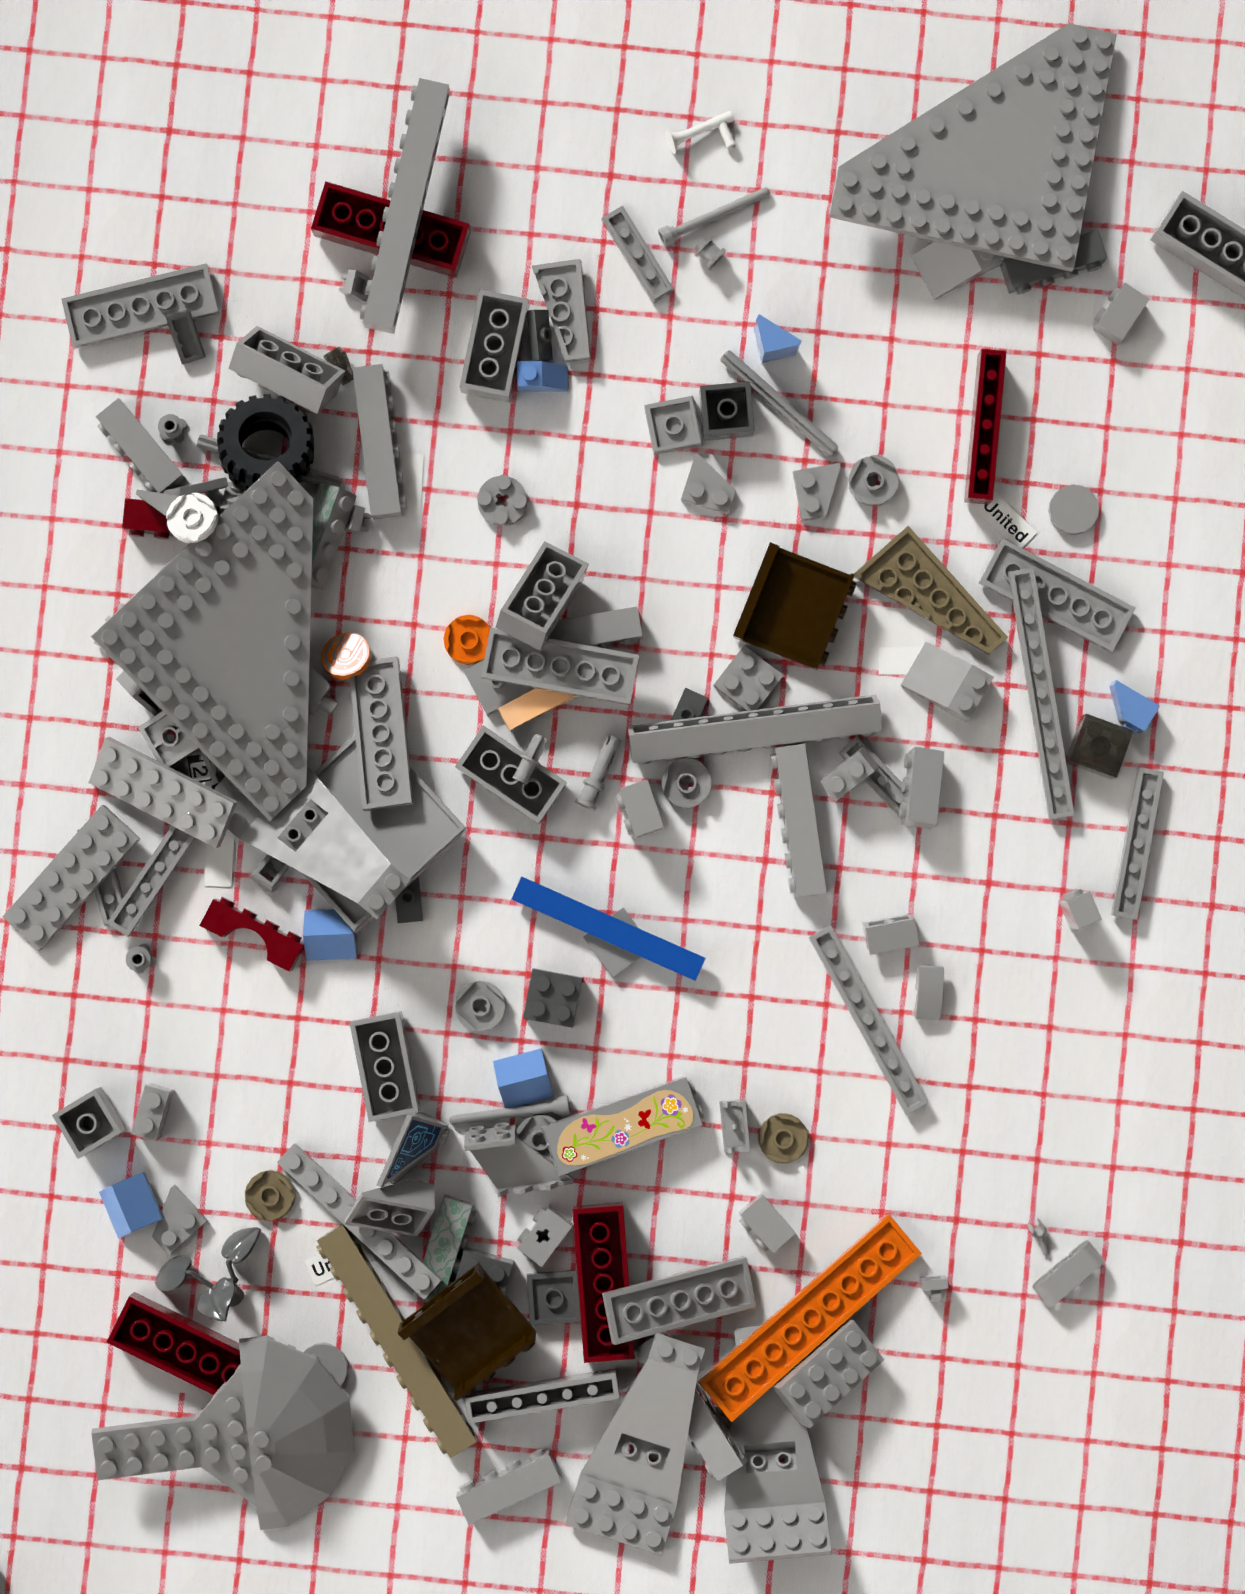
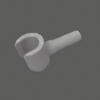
[1027,1219,1049,1255]

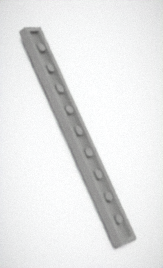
[1008,567,1075,819]

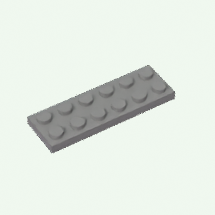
[61,263,220,349]
[979,538,1136,653]
[481,628,639,705]
[350,656,414,811]
[88,737,238,848]
[2,805,141,950]
[602,1256,757,1345]

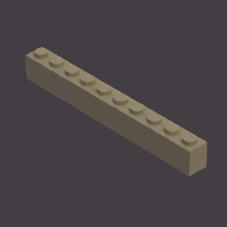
[316,1224,478,1458]

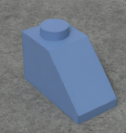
[517,361,568,392]
[1109,680,1160,734]

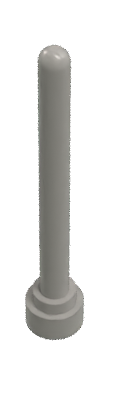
[658,187,770,248]
[449,1095,570,1125]

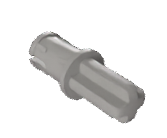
[512,734,547,785]

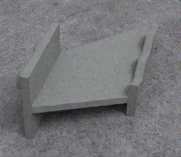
[464,1122,573,1197]

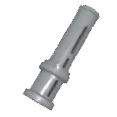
[575,734,622,811]

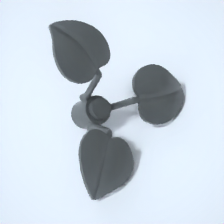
[155,1227,261,1321]

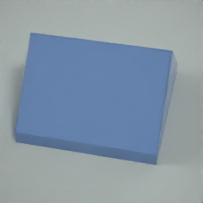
[754,314,802,363]
[303,909,357,961]
[493,1048,554,1108]
[99,1172,164,1238]

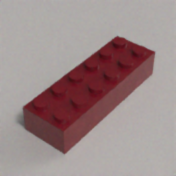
[311,181,471,278]
[572,1202,635,1363]
[106,1292,241,1395]

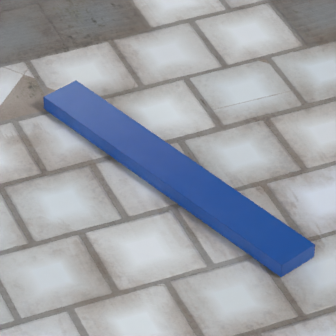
[511,876,706,981]

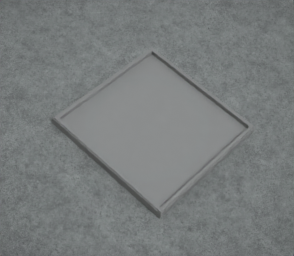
[288,735,468,933]

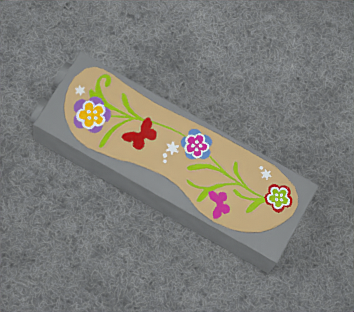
[541,1077,704,1176]

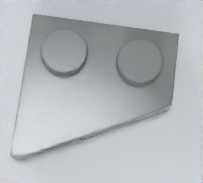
[152,1185,207,1255]

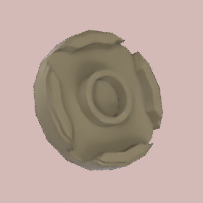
[758,1113,809,1164]
[245,1170,296,1221]

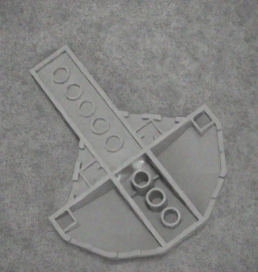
[91,1335,355,1530]

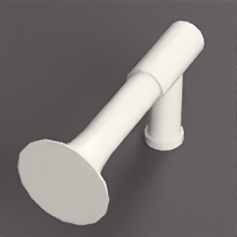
[664,111,736,154]

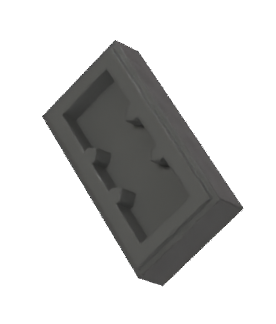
[165,308,206,365]
[527,310,553,361]
[671,688,708,721]
[395,876,423,923]

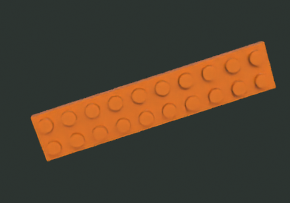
[697,1214,922,1422]

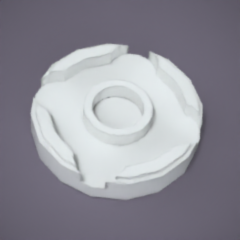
[166,493,218,543]

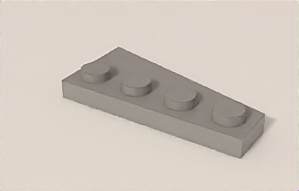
[532,259,592,362]

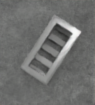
[250,854,290,892]

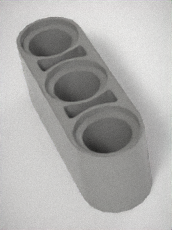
[1032,1240,1105,1307]

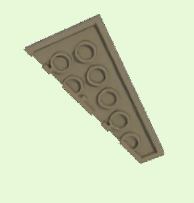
[854,526,1008,655]

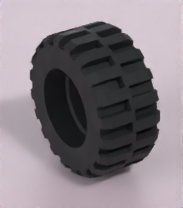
[217,394,314,491]

